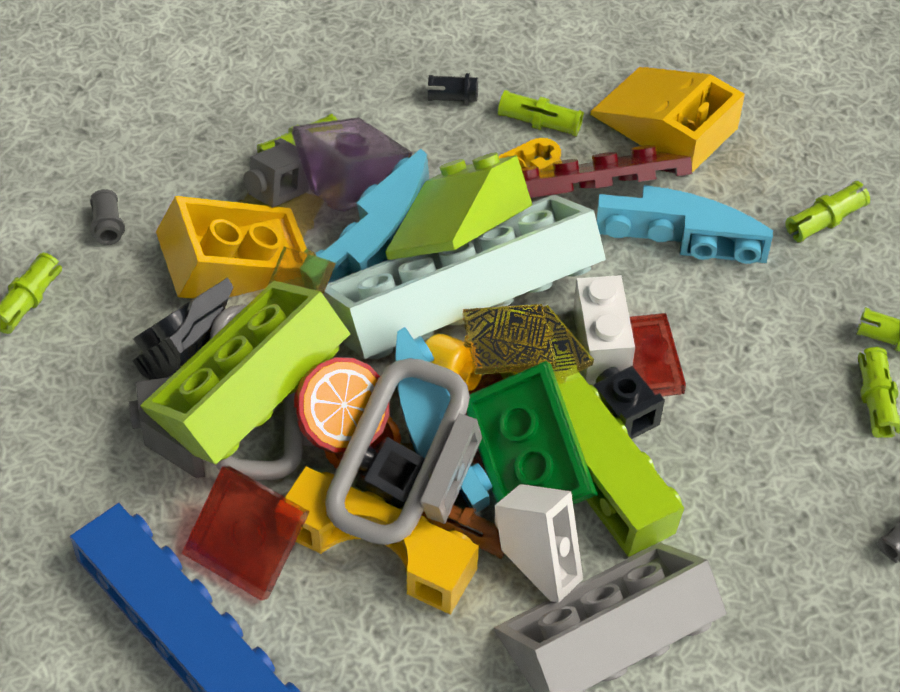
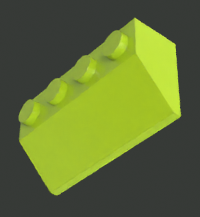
[140,281,350,465]

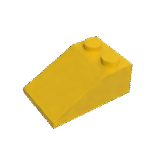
[156,196,311,299]

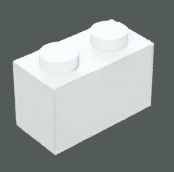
[573,275,635,382]

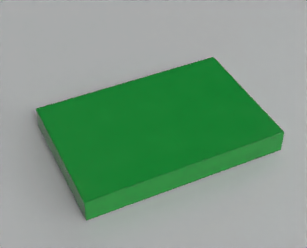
[466,361,598,505]

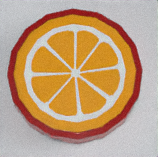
[294,357,389,453]

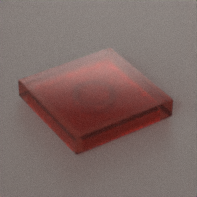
[181,466,310,601]

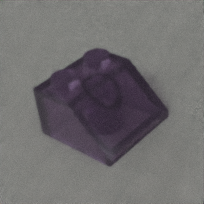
[292,117,413,211]

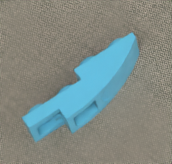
[303,149,429,291]
[596,185,773,264]
[395,327,493,514]

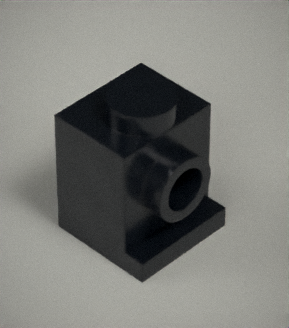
[594,366,665,439]

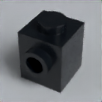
[355,437,425,508]

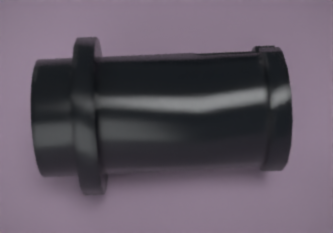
[428,73,478,106]

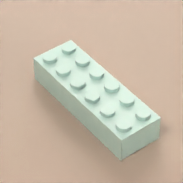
[318,195,606,359]

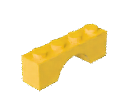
[276,466,479,615]

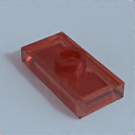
[630,313,686,397]

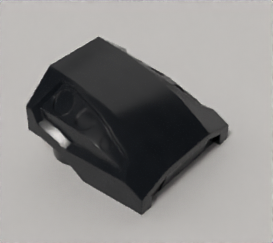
[132,277,234,380]

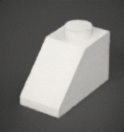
[495,484,583,603]

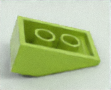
[385,152,533,260]

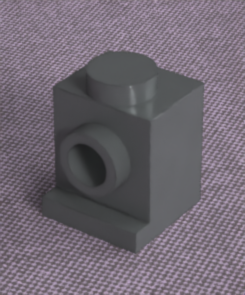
[243,138,312,208]

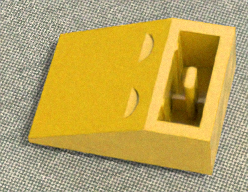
[590,67,745,175]

